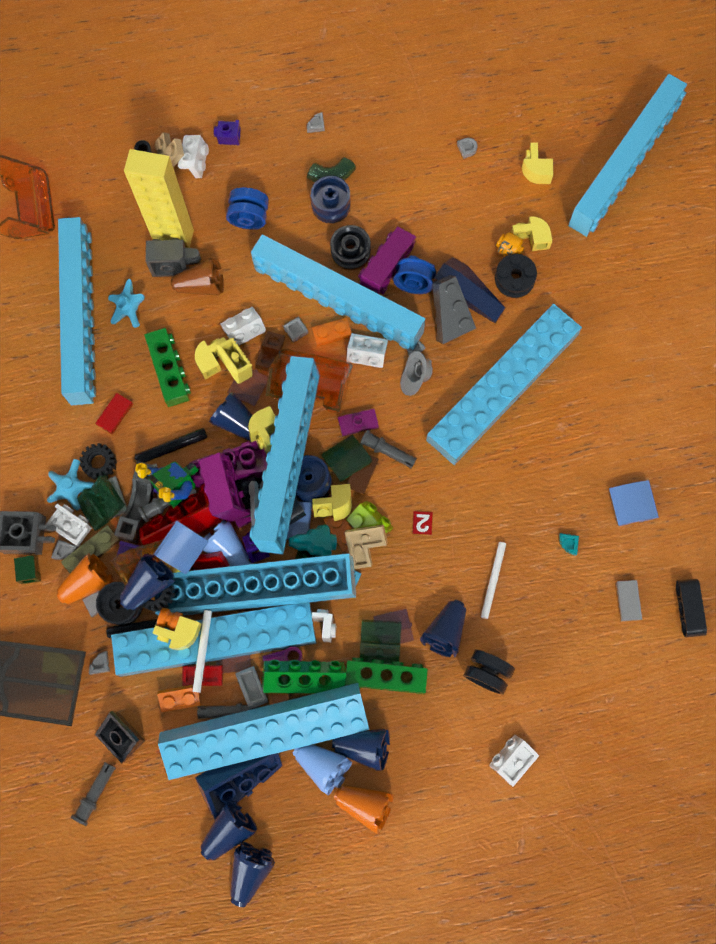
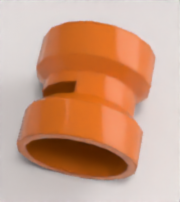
[157,607,183,631]

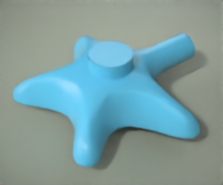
[108,279,145,328]
[47,459,96,510]

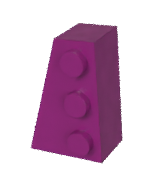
[199,452,251,522]

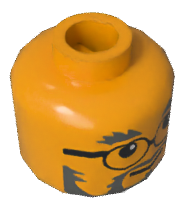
[496,232,524,257]

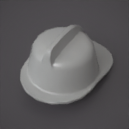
[400,351,433,396]

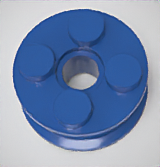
[393,256,436,294]

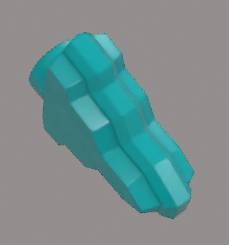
[288,525,337,557]

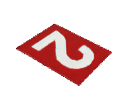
[412,511,433,535]

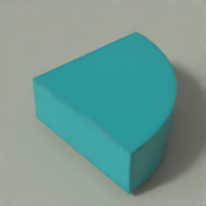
[559,533,579,556]

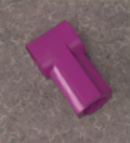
[262,647,303,662]

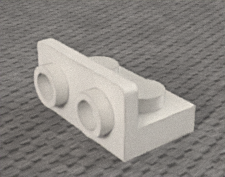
[346,333,388,368]
[489,735,539,787]

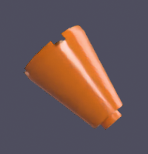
[57,553,114,604]
[334,785,394,834]

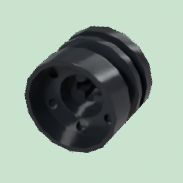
[96,582,143,625]

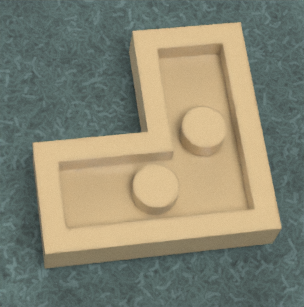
[155,132,184,167]
[344,525,388,569]

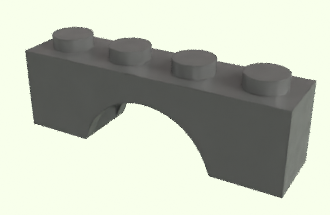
[114,461,158,544]

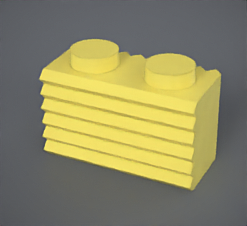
[217,338,253,384]

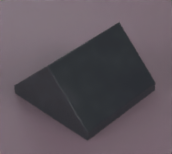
[95,711,145,764]

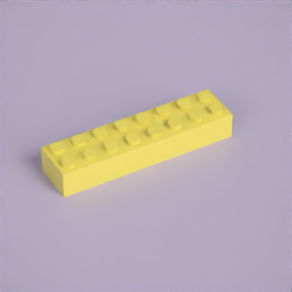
[124,149,194,248]

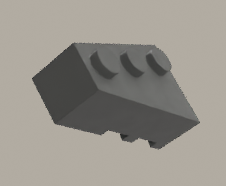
[433,275,476,344]

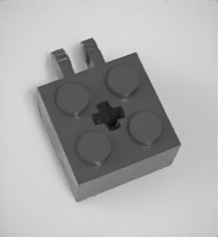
[145,238,202,277]
[0,511,56,555]

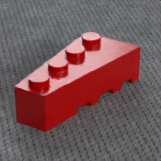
[139,483,222,556]

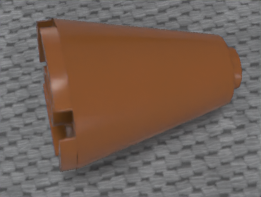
[171,258,224,295]

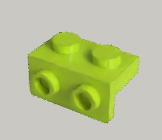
[346,501,393,534]

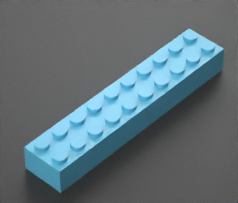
[568,74,687,237]
[58,217,96,406]
[251,234,426,350]
[426,304,582,465]
[250,356,320,554]
[155,553,356,616]
[111,602,317,677]
[158,683,369,780]

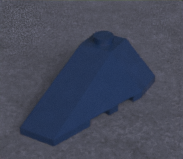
[434,257,505,323]
[195,753,282,820]

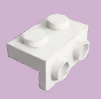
[178,135,209,178]
[220,306,266,346]
[45,504,92,547]
[312,609,337,643]

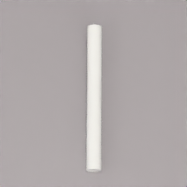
[480,542,506,619]
[192,610,212,693]

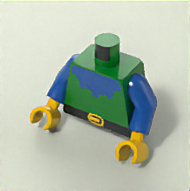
[135,462,198,508]

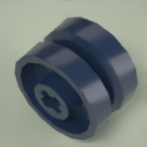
[310,176,351,224]
[295,455,333,504]

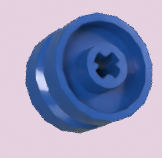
[226,187,269,230]

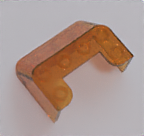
[265,349,353,412]

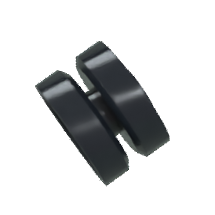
[463,649,515,695]

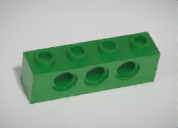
[144,328,191,407]
[345,657,428,694]
[262,660,346,693]

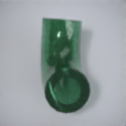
[307,157,356,182]

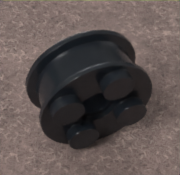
[330,225,371,269]
[495,254,537,298]

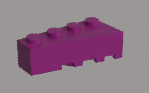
[358,226,416,295]
[189,441,268,489]

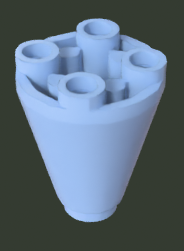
[203,520,251,567]
[293,744,352,795]

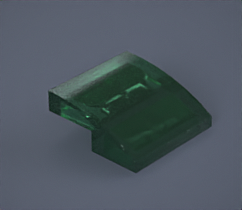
[320,435,372,482]
[77,475,125,531]
[360,619,401,664]

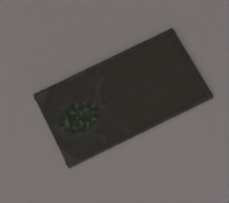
[0,641,86,726]

